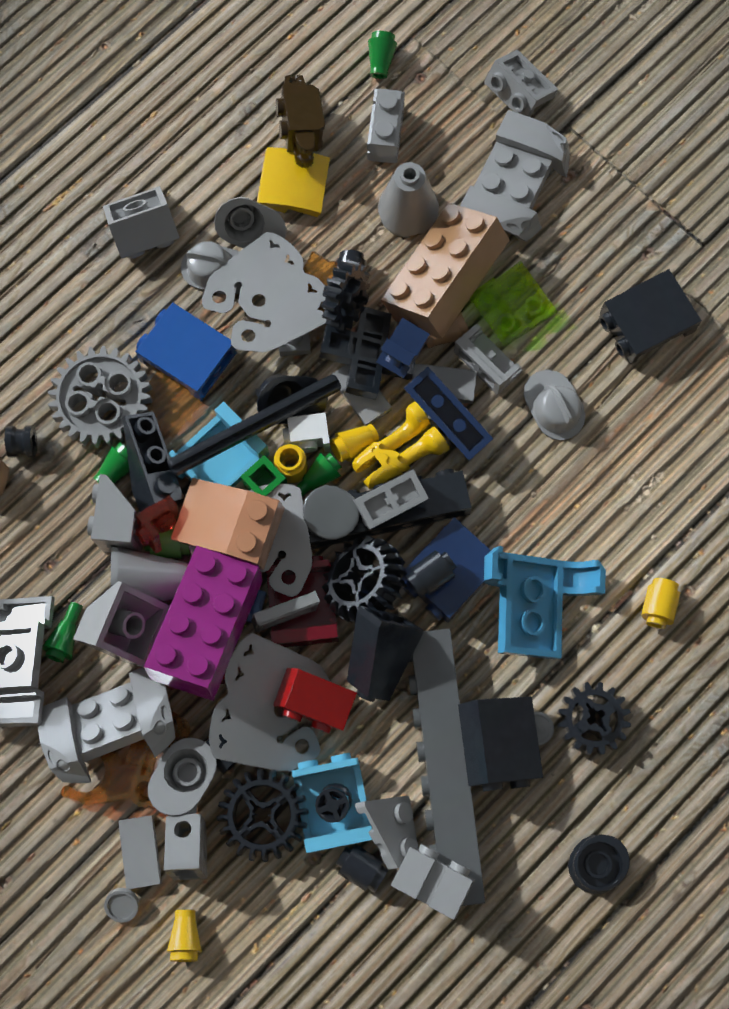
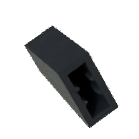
[347,606,424,702]

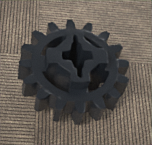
[321,259,370,331]
[557,682,631,756]

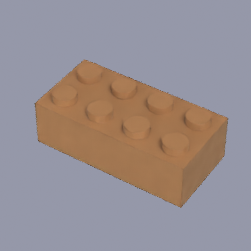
[381,203,510,339]

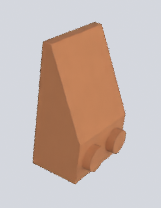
[171,478,285,570]

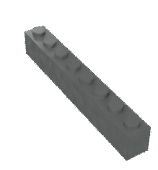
[408,629,485,906]

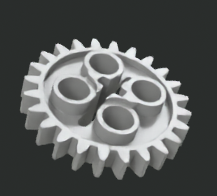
[48,346,152,448]

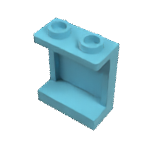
[168,401,270,487]
[291,753,372,853]

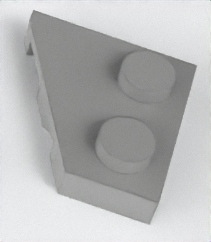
[355,795,419,870]

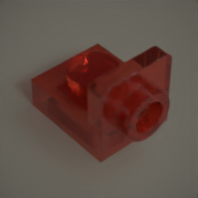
[135,495,179,553]

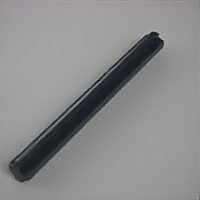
[167,375,341,476]

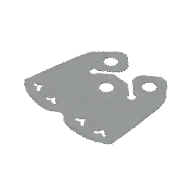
[202,232,326,352]
[189,484,312,597]
[209,633,330,771]

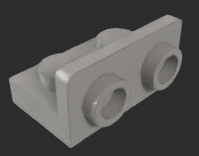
[484,50,559,117]

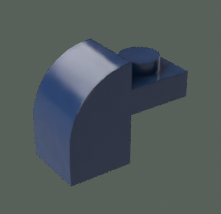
[376,318,431,378]

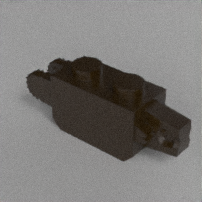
[276,75,325,168]

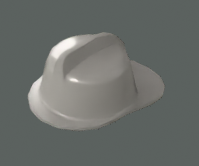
[214,197,287,249]
[181,241,242,295]
[524,370,585,440]
[148,738,217,816]

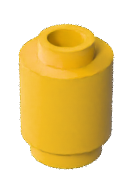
[274,444,308,483]
[641,578,681,629]

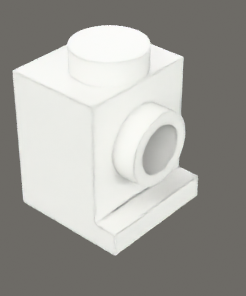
[283,413,331,453]

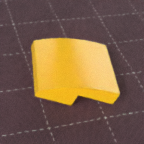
[257,147,330,217]

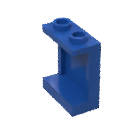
[135,302,237,402]

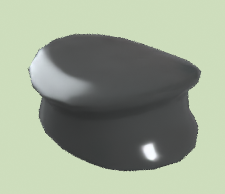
[303,485,360,540]

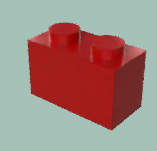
[273,668,357,734]

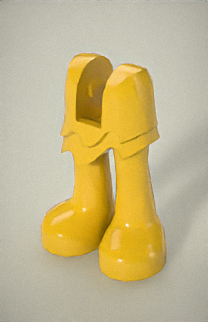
[352,401,449,489]

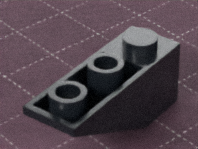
[123,411,184,519]

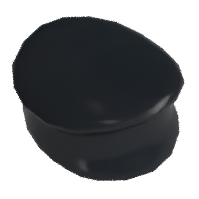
[568,834,630,894]

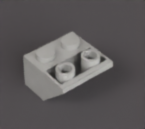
[87,474,146,553]

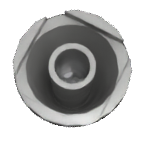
[378,162,439,238]
[110,546,189,602]

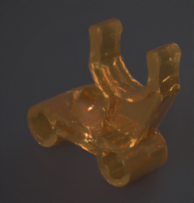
[61,711,190,809]

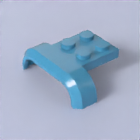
[484,546,606,659]

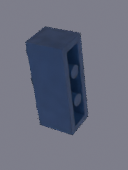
[404,367,493,460]

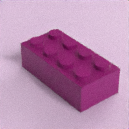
[144,545,263,701]

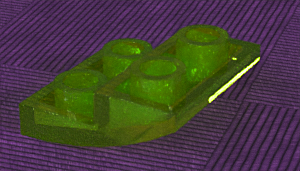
[470,261,558,346]

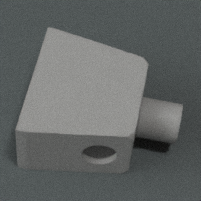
[164,805,207,881]

